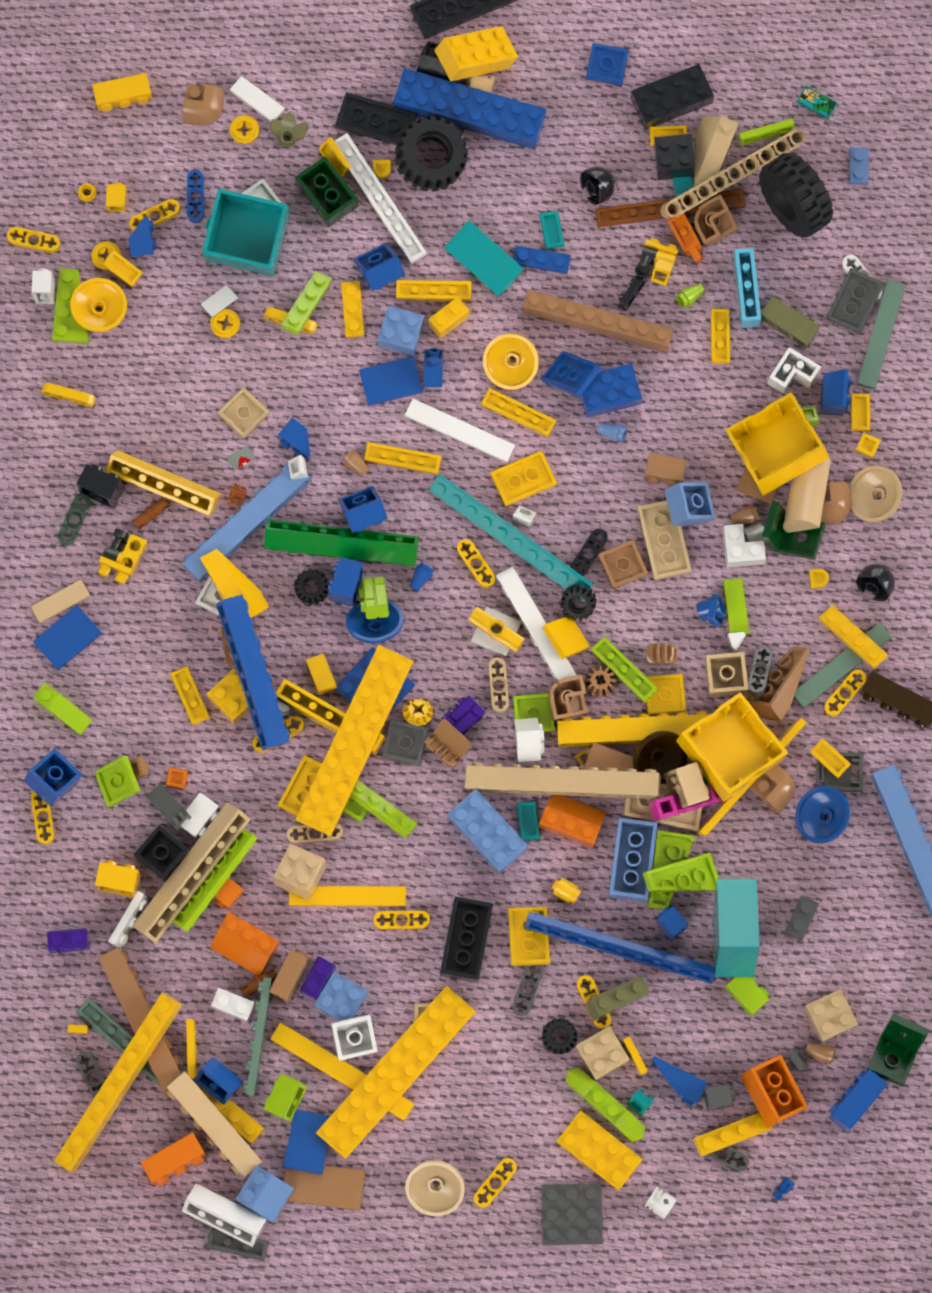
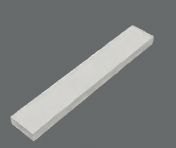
[405,399,515,463]

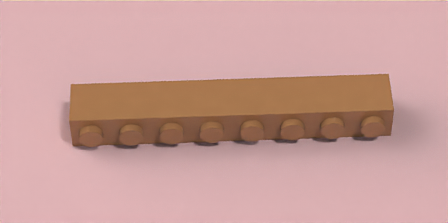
[523,289,673,353]
[98,947,181,1100]

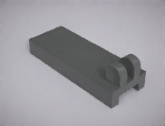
[146,783,192,831]

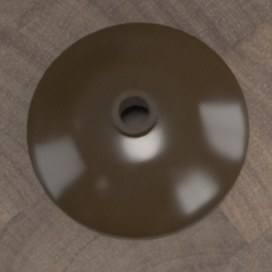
[633,731,688,784]

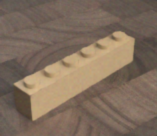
[166,1071,262,1177]

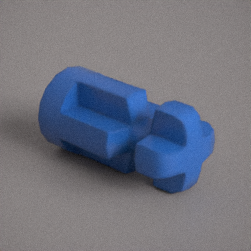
[772,1177,795,1201]

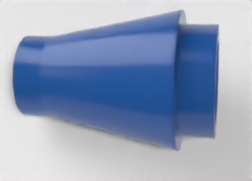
[409,562,434,592]

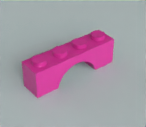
[648,784,732,822]

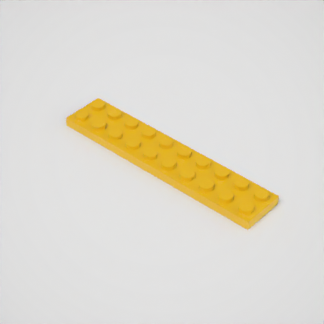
[296,645,414,837]
[316,986,476,1160]

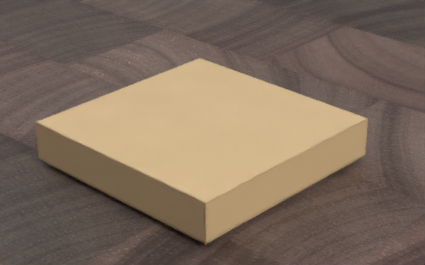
[217,387,270,439]

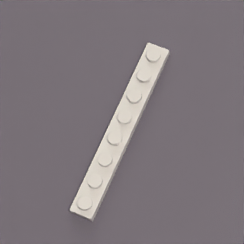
[335,134,427,264]

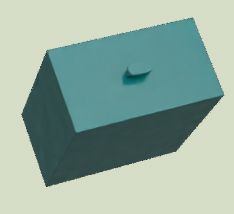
[202,188,290,277]
[713,878,759,977]

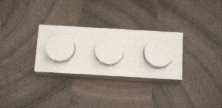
[108,891,149,948]

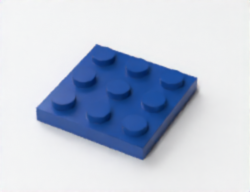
[334,647,415,713]

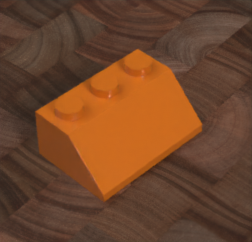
[539,795,607,848]
[210,912,280,977]

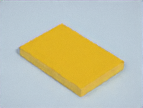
[490,450,557,507]
[277,755,322,816]
[508,906,550,966]

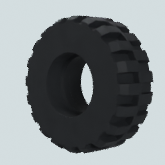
[759,153,833,238]

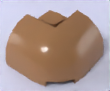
[183,84,225,126]
[694,194,739,246]
[821,482,851,525]
[548,675,587,720]
[749,764,795,815]

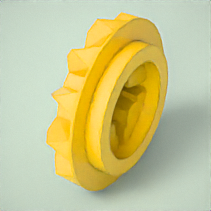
[229,115,259,145]
[91,241,121,271]
[210,309,240,339]
[402,698,433,726]

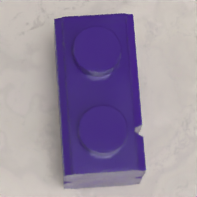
[441,696,485,736]
[47,928,90,954]
[299,956,336,1001]

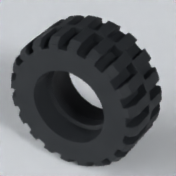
[394,116,468,192]

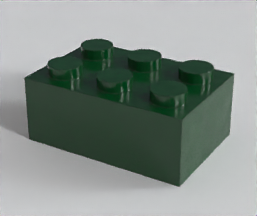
[295,156,359,227]

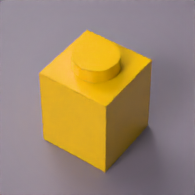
[106,182,127,212]

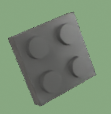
[382,720,428,766]

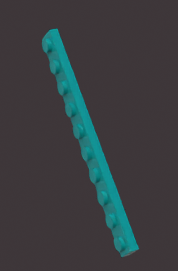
[429,474,593,601]

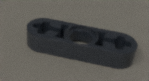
[570,529,608,577]

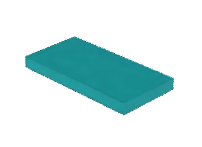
[444,220,524,297]

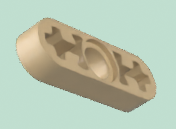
[489,657,509,713]
[287,823,343,844]

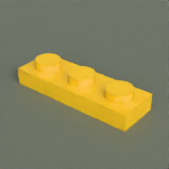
[341,281,364,338]

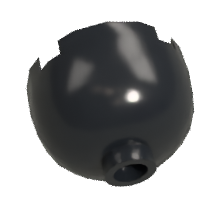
[580,166,615,205]
[856,564,895,602]

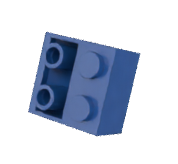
[820,369,852,416]

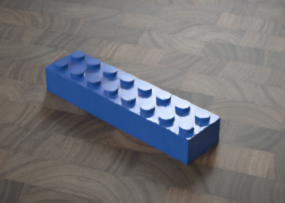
[393,68,546,149]

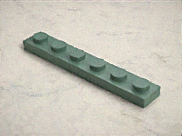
[243,977,273,1096]

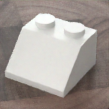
[331,1014,378,1061]

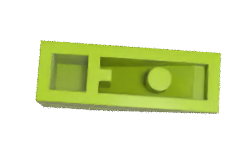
[33,683,93,735]

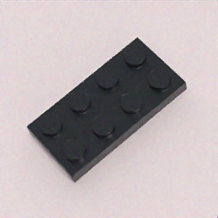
[335,92,417,146]

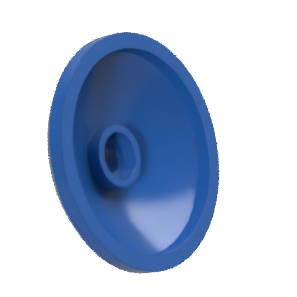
[346,600,404,643]
[795,786,850,843]

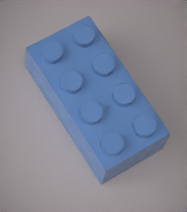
[447,789,528,875]
[608,818,658,903]

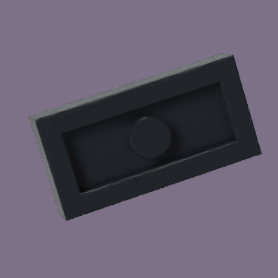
[619,275,647,311]

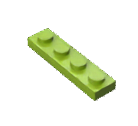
[281,271,332,336]
[591,636,658,704]
[350,780,417,839]

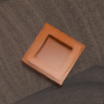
[165,767,188,790]

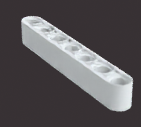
[495,567,576,681]

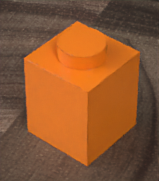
[214,878,244,910]

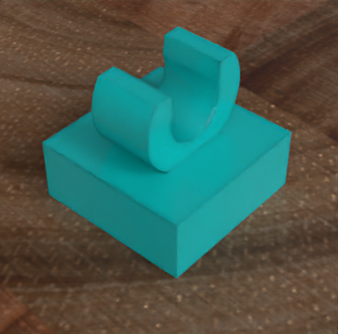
[627,1089,653,1116]

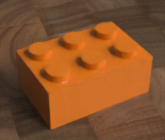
[740,1055,809,1129]
[140,1132,207,1187]

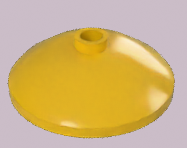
[70,278,127,332]
[483,333,539,390]

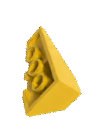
[200,549,269,618]

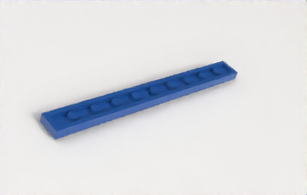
[524,912,715,984]

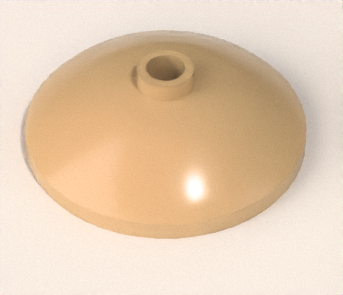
[849,465,902,523]
[405,1160,465,1216]

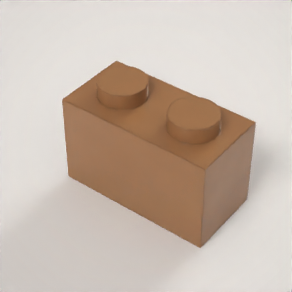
[644,453,686,487]

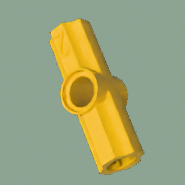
[468,607,525,653]

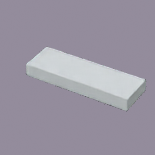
[230,76,285,122]

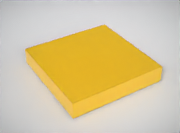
[542,616,590,660]
[646,674,686,715]

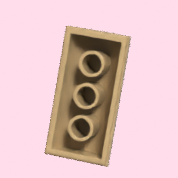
[783,459,831,533]

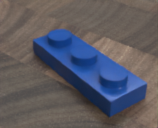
[513,245,571,274]

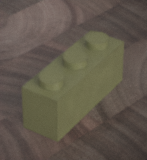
[761,296,820,349]
[585,975,650,1021]

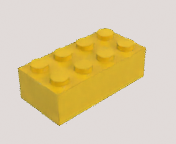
[434,26,518,81]

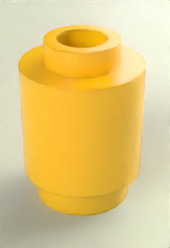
[551,877,582,904]

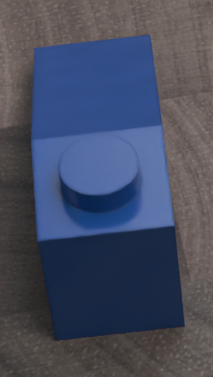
[652,1056,708,1107]

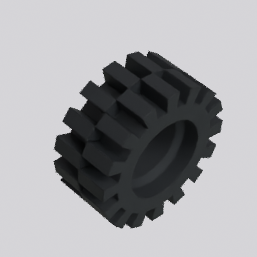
[294,568,329,605]
[560,583,597,621]
[542,1018,578,1055]

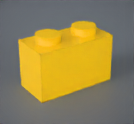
[428,297,470,339]

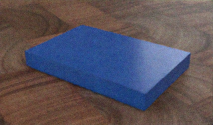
[541,351,602,397]
[359,356,423,406]
[33,605,102,671]
[283,1109,330,1175]

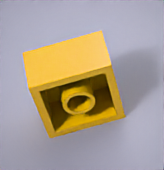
[207,668,249,725]
[95,860,141,898]

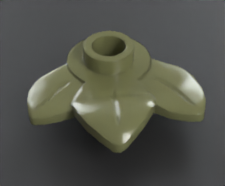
[270,112,307,148]

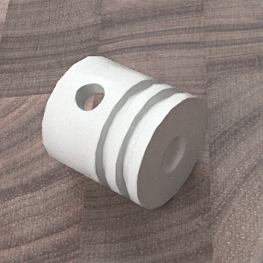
[644,1187,677,1219]

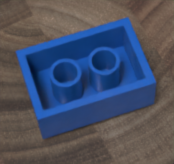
[580,363,642,418]
[828,1069,888,1133]

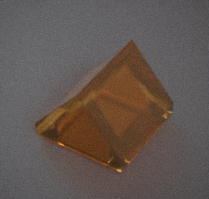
[226,483,247,507]

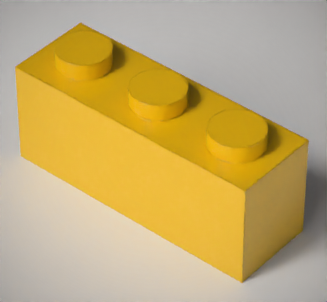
[92,73,152,112]

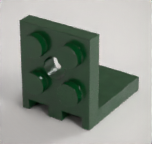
[762,501,826,560]
[867,1013,929,1087]

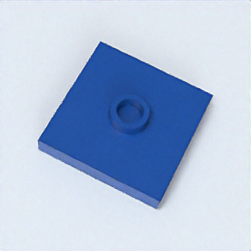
[586,43,629,86]

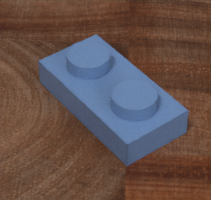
[849,147,869,185]

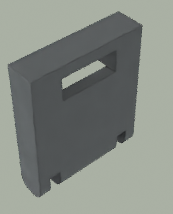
[816,752,863,792]

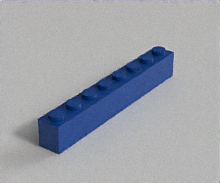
[216,595,290,751]

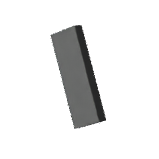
[206,1228,269,1261]

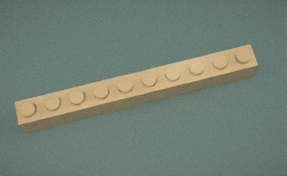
[465,763,661,799]

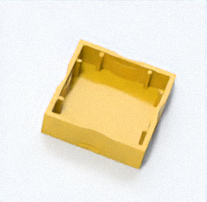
[725,392,830,496]
[676,692,788,801]

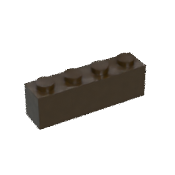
[860,671,932,730]

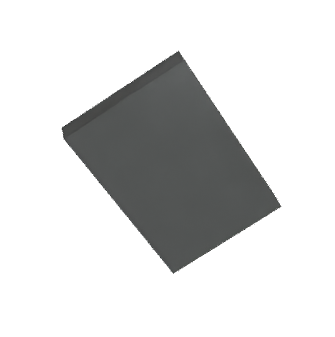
[826,268,885,335]

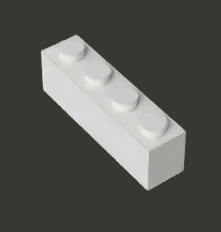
[182,1184,266,1247]

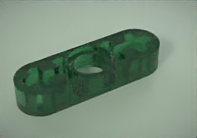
[58,494,91,546]

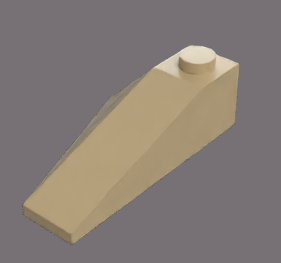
[693,116,739,193]

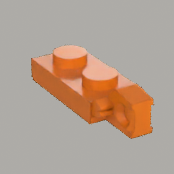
[667,213,704,264]

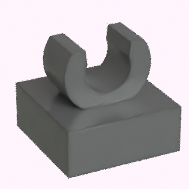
[786,1049,810,1072]

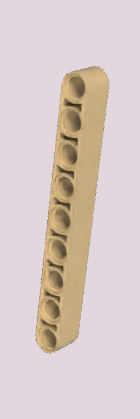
[660,129,806,219]

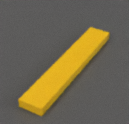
[289,886,406,907]

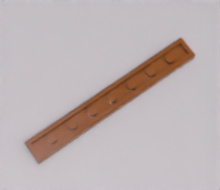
[595,189,745,228]

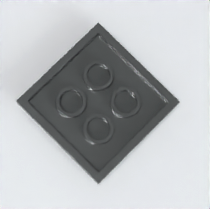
[542,1184,603,1245]

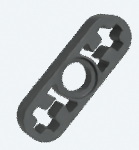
[748,647,772,697]
[513,965,543,1016]
[76,1052,105,1098]
[695,1145,749,1172]

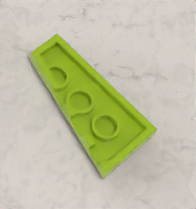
[52,268,90,344]
[647,830,695,910]
[643,853,719,892]

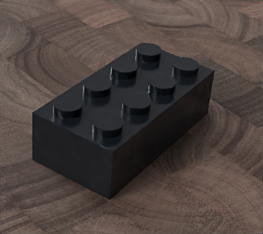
[630,64,714,130]
[440,896,493,983]

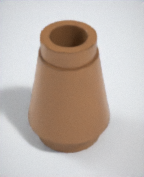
[342,449,370,477]
[731,505,760,525]
[805,1043,836,1065]

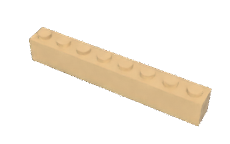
[132,802,251,943]

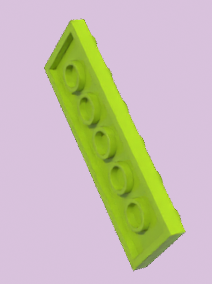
[172,829,258,932]

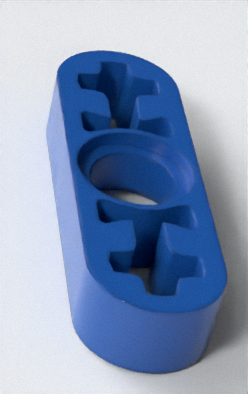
[187,170,204,223]

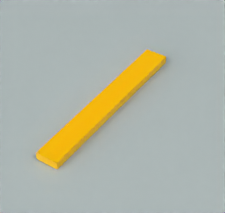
[696,718,806,836]
[270,1022,414,1121]

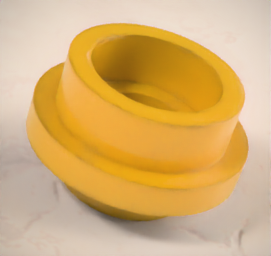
[78,183,97,202]

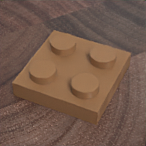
[598,540,648,590]

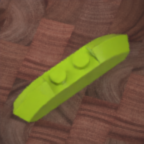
[565,1067,645,1142]

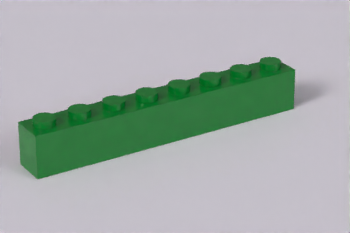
[264,519,419,566]

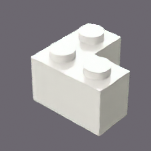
[768,347,821,394]
[722,524,766,568]
[514,718,544,762]

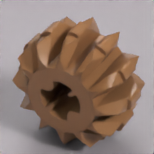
[646,643,678,665]
[584,665,617,698]

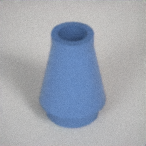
[598,422,627,443]

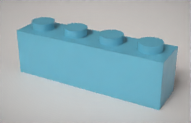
[733,248,761,328]

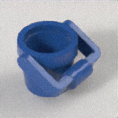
[696,594,726,627]

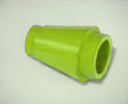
[676,283,705,308]

